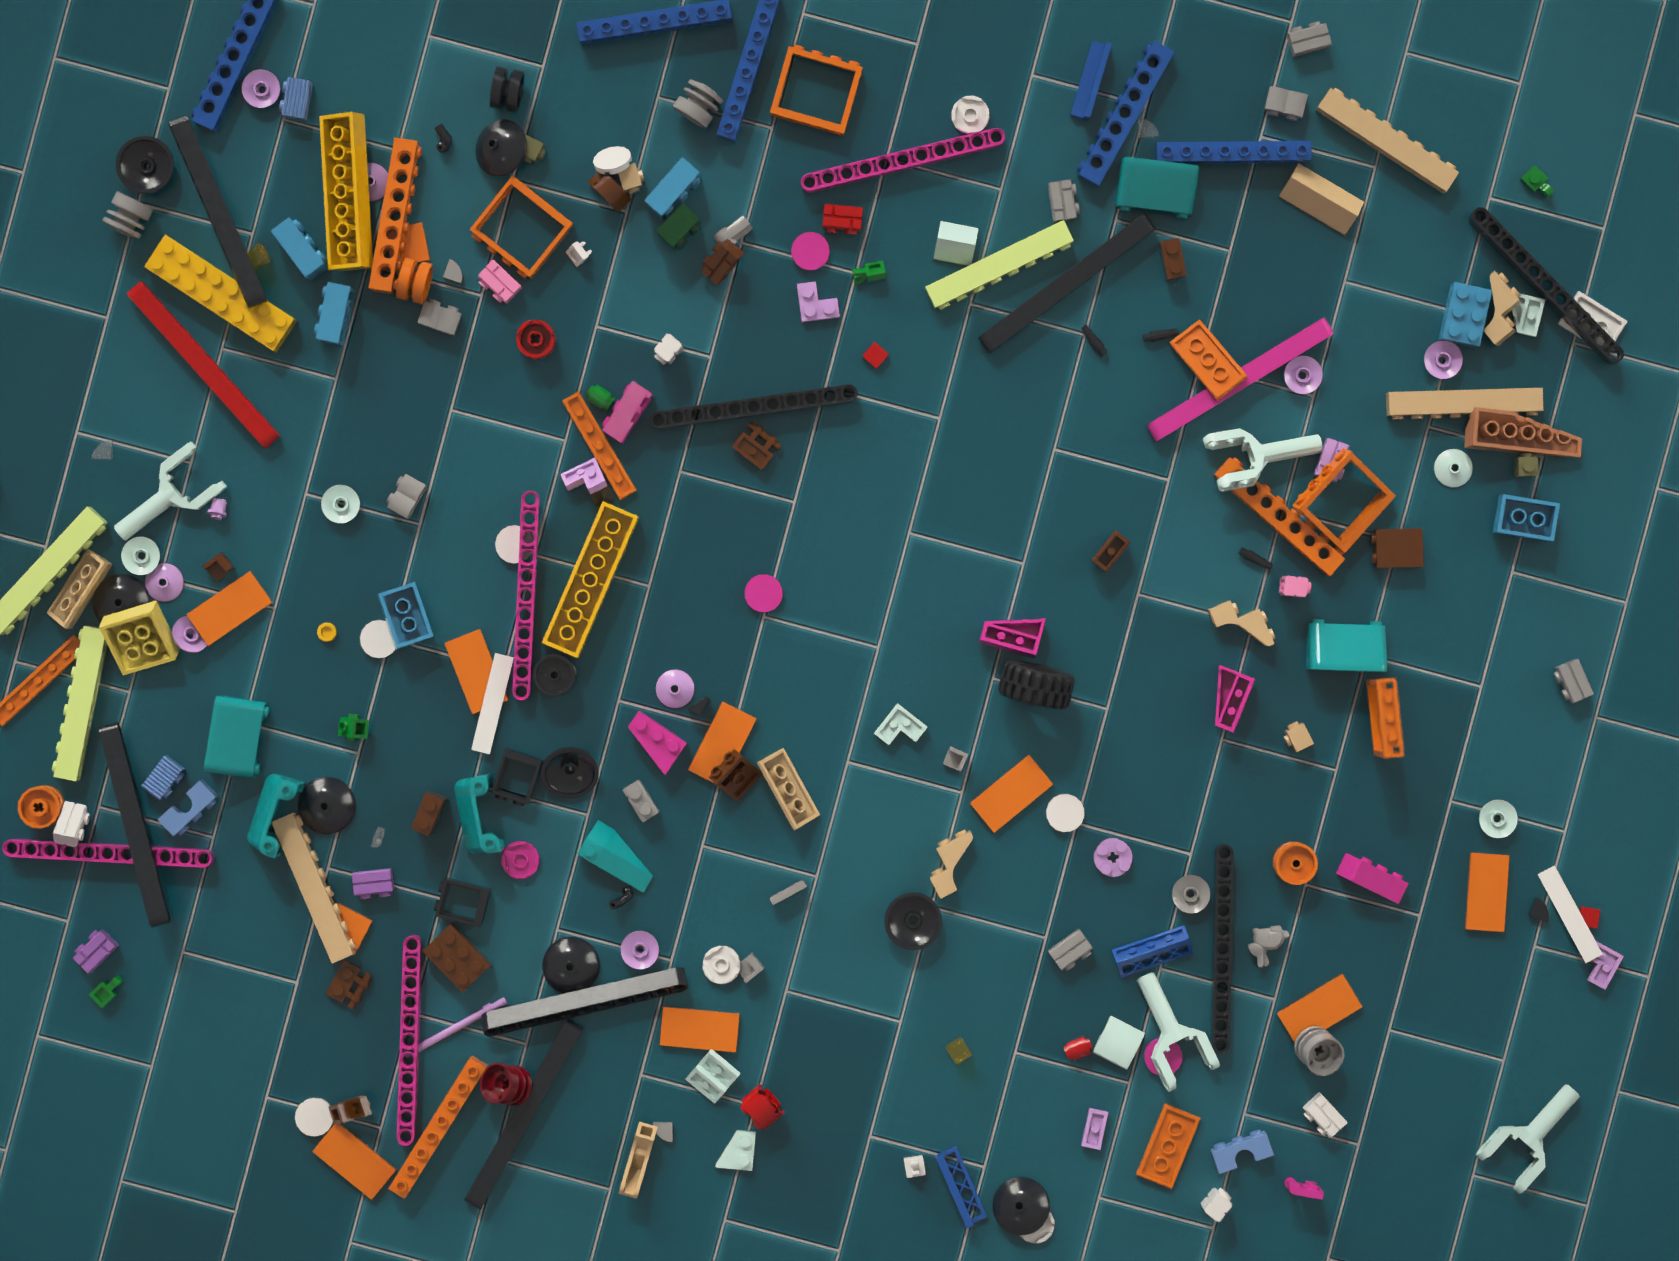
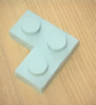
[874,703,927,745]

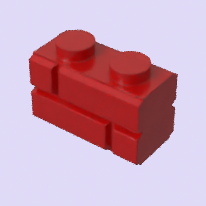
[822,204,863,235]

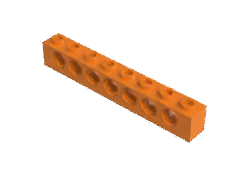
[368,138,422,295]
[1213,457,1345,577]
[388,1055,488,1199]

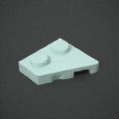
[1512,294,1546,338]
[715,1130,756,1171]

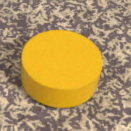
[317,623,337,642]

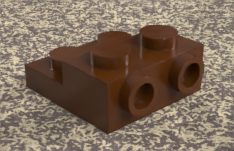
[709,749,763,802]

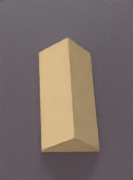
[1279,163,1364,235]
[47,549,113,629]
[757,748,820,830]

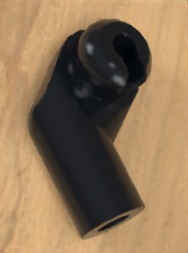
[435,124,452,153]
[609,887,634,910]

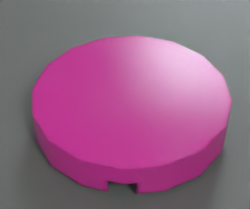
[791,232,830,271]
[745,574,783,612]
[501,841,540,879]
[1144,1038,1182,1075]

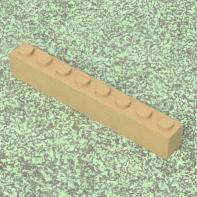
[1316,88,1459,194]
[1386,388,1543,420]
[271,813,357,963]

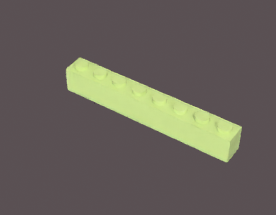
[925,220,1074,310]
[0,507,108,635]
[52,626,107,781]

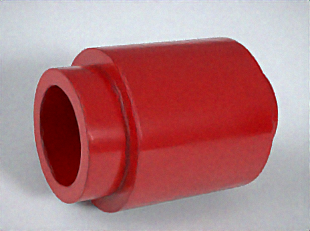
[1063,1036,1093,1061]

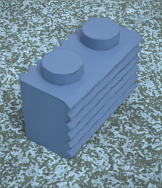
[279,77,313,121]
[141,755,185,800]

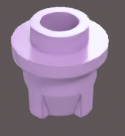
[207,498,227,520]

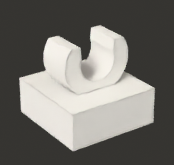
[566,241,592,267]
[904,1155,926,1178]

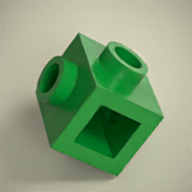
[338,714,369,742]

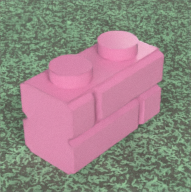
[478,260,522,304]
[1279,576,1311,597]

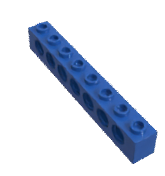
[191,0,278,133]
[576,0,732,45]
[716,0,781,143]
[1077,40,1175,188]
[1155,141,1311,164]

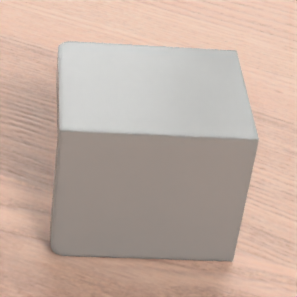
[942,746,968,772]
[739,953,764,983]

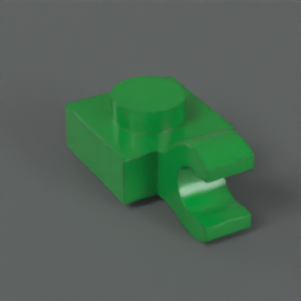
[1520,165,1554,198]
[852,260,887,284]
[89,975,124,1008]

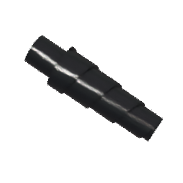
[1081,325,1108,356]
[1143,328,1179,342]
[1239,547,1273,570]

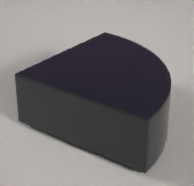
[1528,897,1549,923]

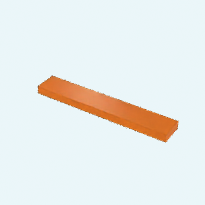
[562,391,637,500]
[0,634,81,727]

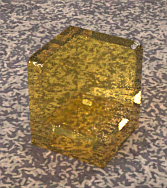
[247,242,272,270]
[945,1036,972,1065]

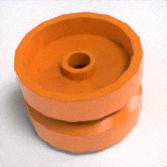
[396,258,433,305]
[18,785,65,829]
[1272,841,1318,885]

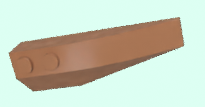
[1464,407,1582,458]

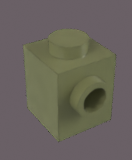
[523,135,546,164]
[1514,453,1538,477]

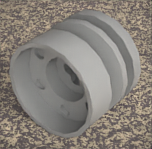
[672,79,724,129]
[102,191,154,239]
[1294,1026,1344,1076]

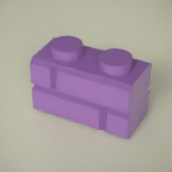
[352,868,395,899]
[73,929,119,974]

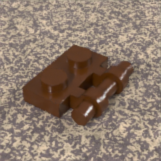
[732,421,782,470]
[325,960,373,1009]

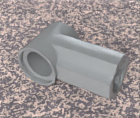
[713,216,753,245]

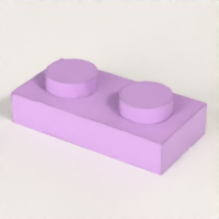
[1081,1108,1108,1150]

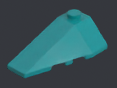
[577,820,653,892]

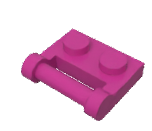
[1284,1177,1324,1200]

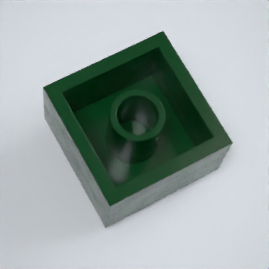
[656,203,701,251]

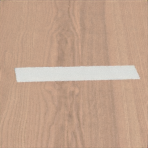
[471,653,514,754]
[1538,866,1603,963]

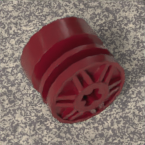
[480,1063,532,1106]

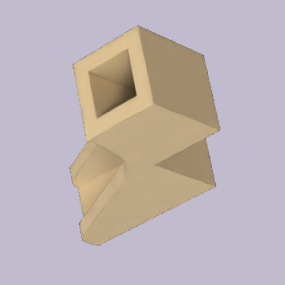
[1483,271,1522,346]
[1208,600,1276,646]
[930,829,973,899]
[618,1122,658,1199]

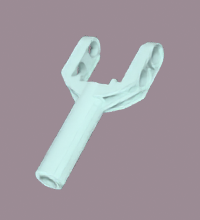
[1203,428,1323,491]
[114,441,227,541]
[1137,972,1220,1092]
[1476,1084,1580,1194]

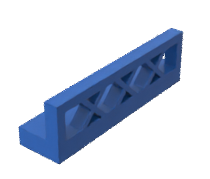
[1070,41,1112,121]
[1112,925,1193,978]
[935,1146,987,1228]

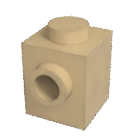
[618,163,645,194]
[1284,721,1314,752]

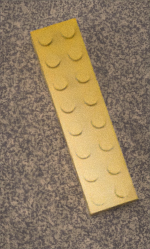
[319,112,373,272]
[144,235,297,353]
[542,501,639,658]

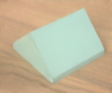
[933,221,978,266]

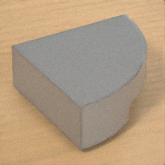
[443,259,463,284]
[653,1122,673,1142]

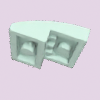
[1092,1016,1145,1070]
[685,1049,740,1104]

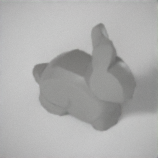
[1248,925,1290,968]

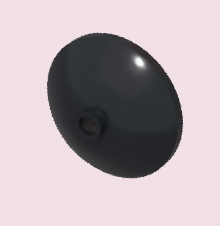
[475,119,527,177]
[116,136,174,194]
[93,574,151,622]
[541,747,599,798]
[298,777,356,834]
[884,892,942,950]
[542,937,600,994]
[992,1177,1050,1235]

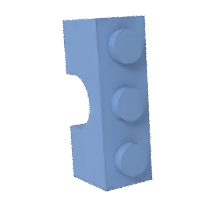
[158,780,219,836]
[1210,1129,1274,1174]

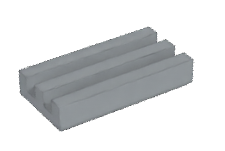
[770,880,807,905]

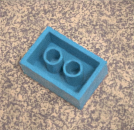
[644,157,701,220]
[271,217,328,281]
[314,282,356,346]
[1438,282,1492,348]
[1492,494,1560,542]
[377,582,434,650]

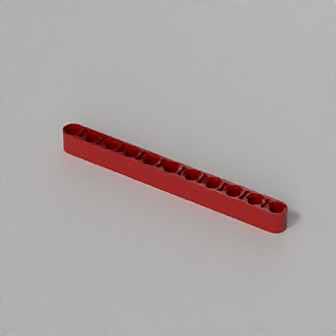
[127,281,280,449]

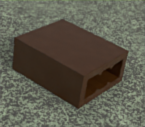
[1370,528,1424,568]
[411,791,448,836]

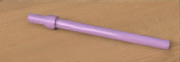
[405,997,508,1059]

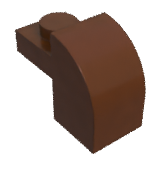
[588,172,632,213]
[328,1095,372,1125]

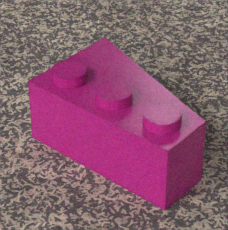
[602,381,654,444]
[979,618,1046,659]
[1215,665,1256,733]
[628,711,687,775]
[1336,853,1409,904]

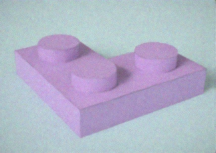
[797,281,840,323]
[561,458,608,494]
[1587,941,1624,990]

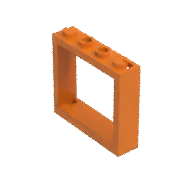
[770,45,863,136]
[469,175,574,279]
[1292,448,1396,553]
[1366,678,1404,758]

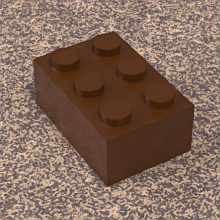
[423,922,492,993]

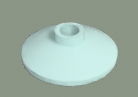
[1434,449,1473,487]
[321,485,360,523]
[121,537,160,575]
[1479,800,1518,838]

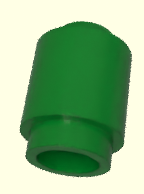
[586,384,616,411]

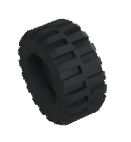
[998,660,1075,709]

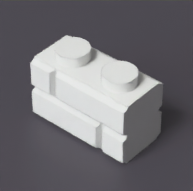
[654,334,683,365]
[53,801,90,847]
[1302,1092,1347,1138]
[1200,1188,1232,1222]

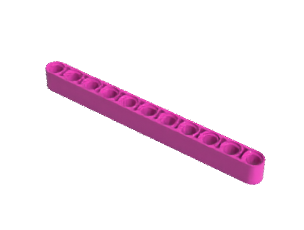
[801,128,1005,193]
[1146,317,1334,442]
[513,491,540,700]
[2,839,215,868]
[397,935,423,1146]

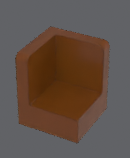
[202,552,235,581]

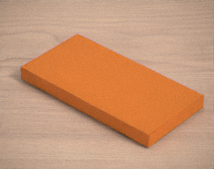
[1169,319,1248,401]
[186,571,273,646]
[444,629,508,714]
[688,701,757,783]
[970,755,1053,833]
[1465,852,1510,932]
[1277,974,1362,1043]
[660,1006,740,1052]
[1136,1103,1201,1189]
[312,1124,397,1200]

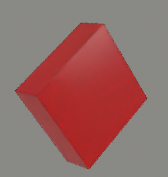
[862,342,889,369]
[1579,906,1600,928]

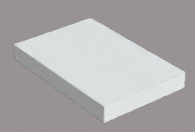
[1558,291,1628,346]

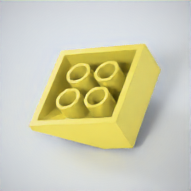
[99,601,180,675]

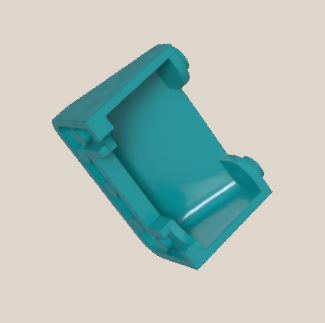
[1115,157,1199,219]
[1306,619,1387,672]
[204,695,270,779]
[247,773,305,858]
[454,773,505,854]

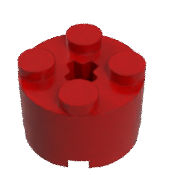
[516,320,557,360]
[740,1084,784,1130]

